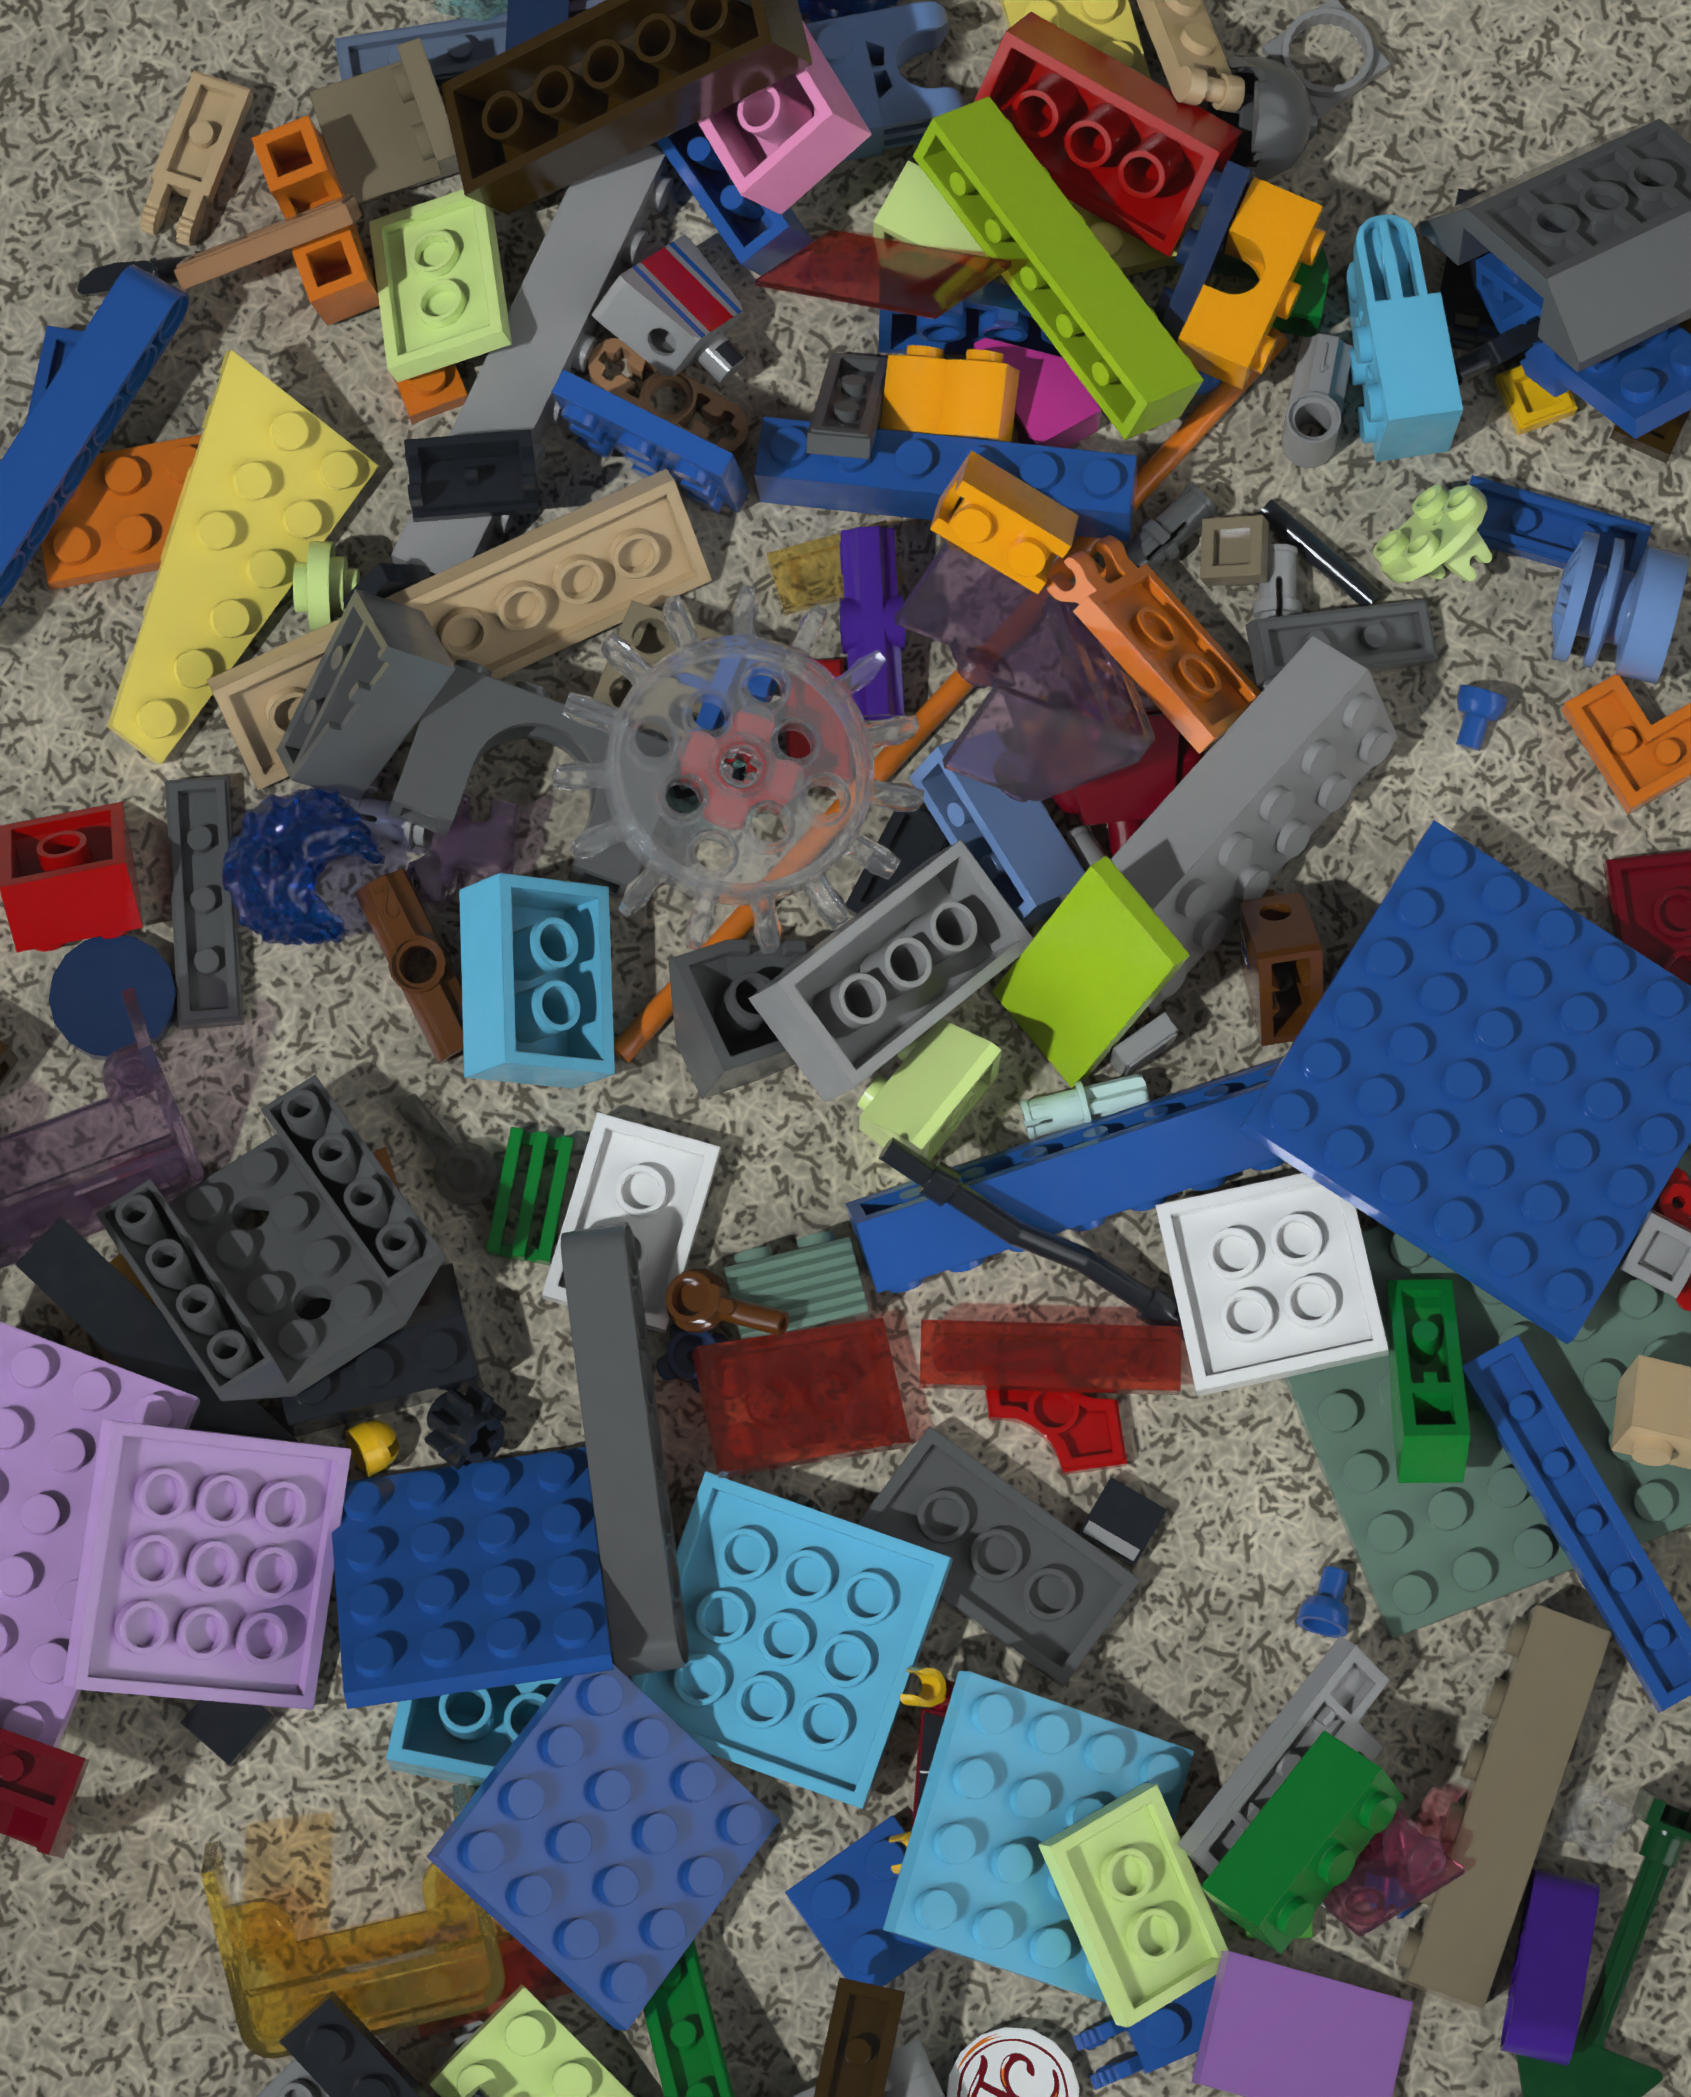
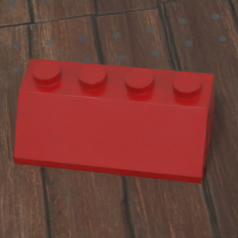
[974,12,1243,257]

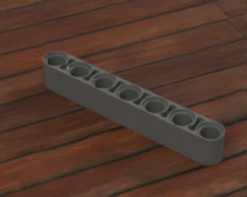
[561,1222,689,1677]

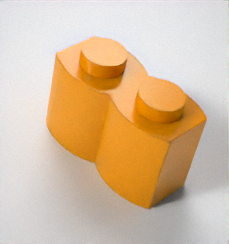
[880,345,1020,442]

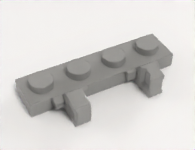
[1177,1636,1390,1875]

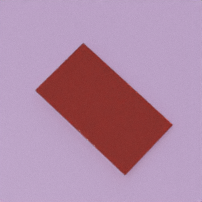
[755,230,1012,319]

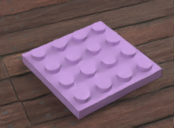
[63,1419,351,1710]

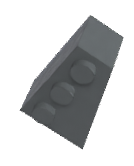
[276,589,456,801]

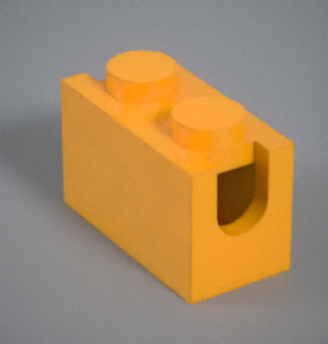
[930,450,1079,595]

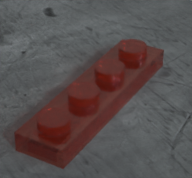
[919,1319,1182,1395]

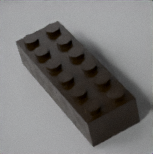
[441,0,813,215]

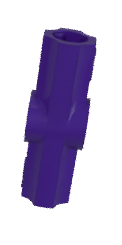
[839,526,905,721]

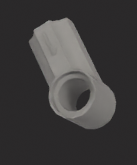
[1281,333,1354,468]

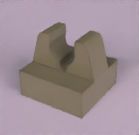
[1200,515,1269,587]

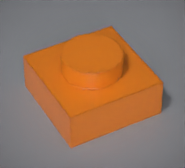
[393,364,468,424]

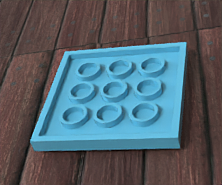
[631,1471,953,1810]
[883,1671,1194,2004]

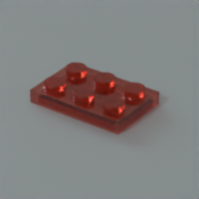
[692,1318,911,1478]

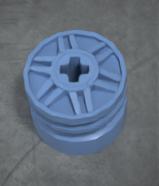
[1551,530,1690,684]

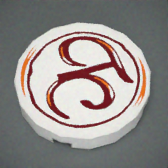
[947,2027,1079,2097]

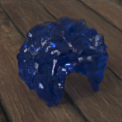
[222,788,385,946]

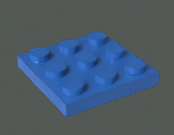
[551,369,750,514]

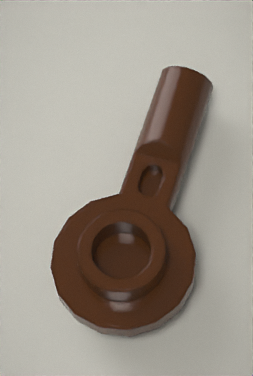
[665,1268,790,1336]

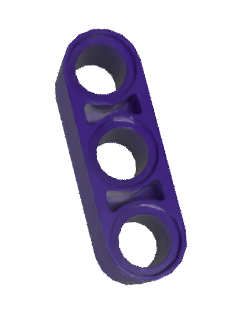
[1500,1868,1600,2066]

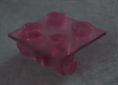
[1320,1808,1465,1938]

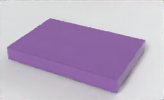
[1191,1951,1413,2097]

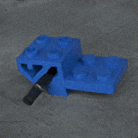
[1454,232,1691,439]

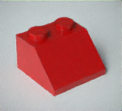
[0,801,143,953]

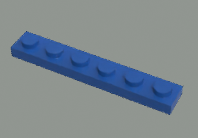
[1462,1335,1691,1714]

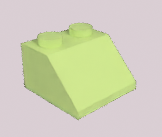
[857,1019,1002,1161]

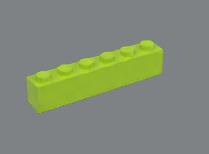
[912,96,1204,440]

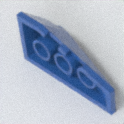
[878,255,1062,357]

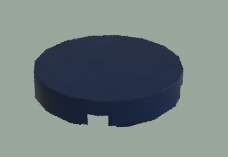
[49,935,177,1062]

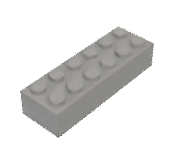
[1110,636,1398,1013]

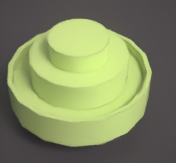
[293,541,360,632]

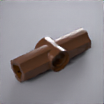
[354,868,464,1065]

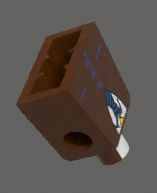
[1239,889,1323,1046]

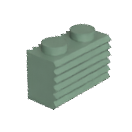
[724,1231,869,1351]

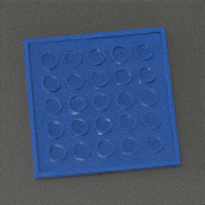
[1238,820,1691,1344]

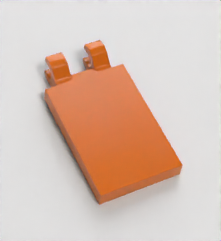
[1045,535,1261,754]

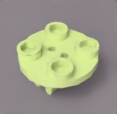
[1373,484,1492,584]

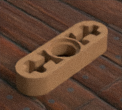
[588,338,749,459]

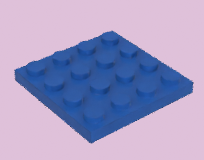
[332,1447,614,1709]
[426,1664,780,2030]

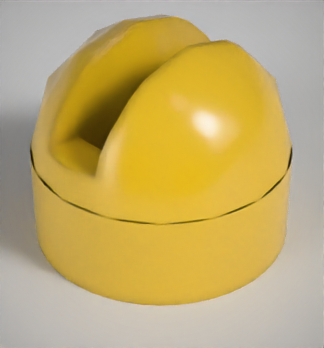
[345,1419,400,1477]

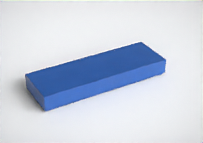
[1469,475,1652,572]

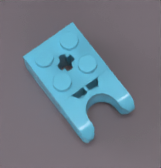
[1344,214,1463,462]

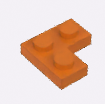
[1561,674,1691,815]

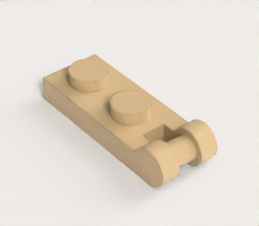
[1136,0,1245,113]

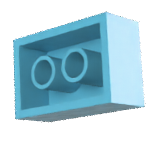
[459,873,615,1089]

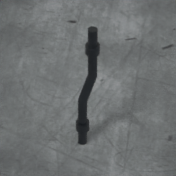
[879,1137,1185,1341]

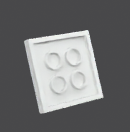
[1155,1173,1389,1397]

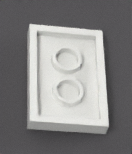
[542,1112,721,1334]

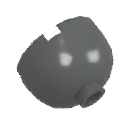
[1207,55,1318,180]

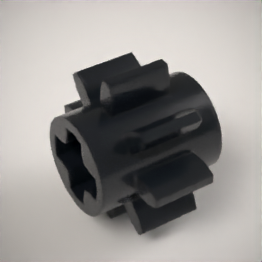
[424,1384,507,1470]

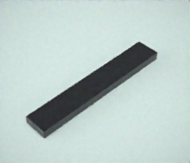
[14,1217,299,1442]

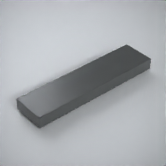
[165,776,244,1030]

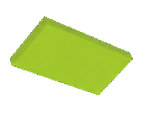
[992,856,1190,1088]

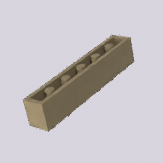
[1396,1604,1612,2011]

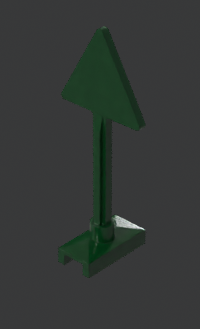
[1515,1788,1691,2097]

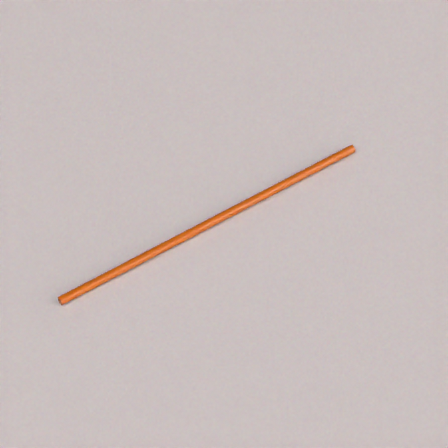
[614,327,1289,1064]

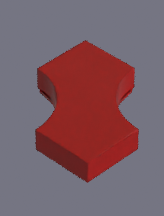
[979,1345,1127,1475]

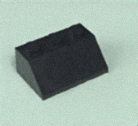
[281,1263,484,1437]

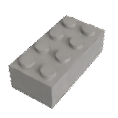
[748,840,1033,1102]

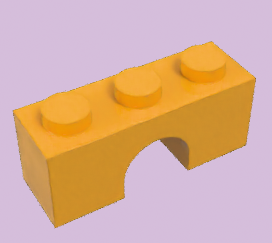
[1177,177,1327,390]

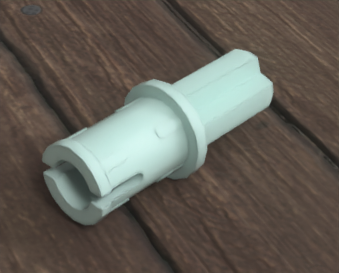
[1019,1074,1150,1141]

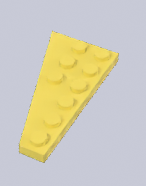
[107,350,379,765]

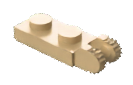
[140,70,254,247]

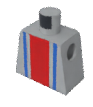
[591,234,747,384]

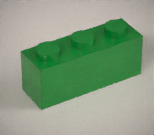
[1201,1730,1404,1954]

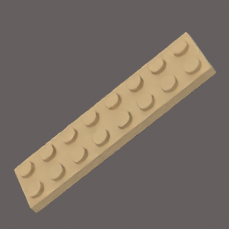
[207,469,712,790]

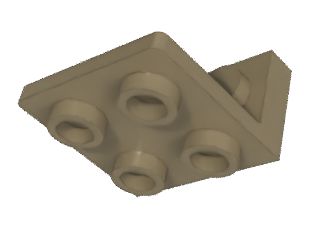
[310,38,460,206]

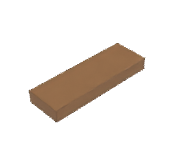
[174,194,362,291]

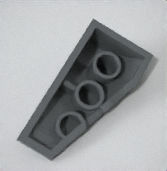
[668,939,817,1099]

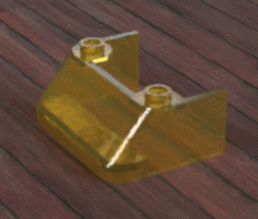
[201,1783,505,2059]

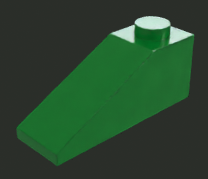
[1386,1279,1471,1483]

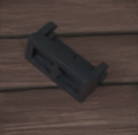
[404,430,539,522]

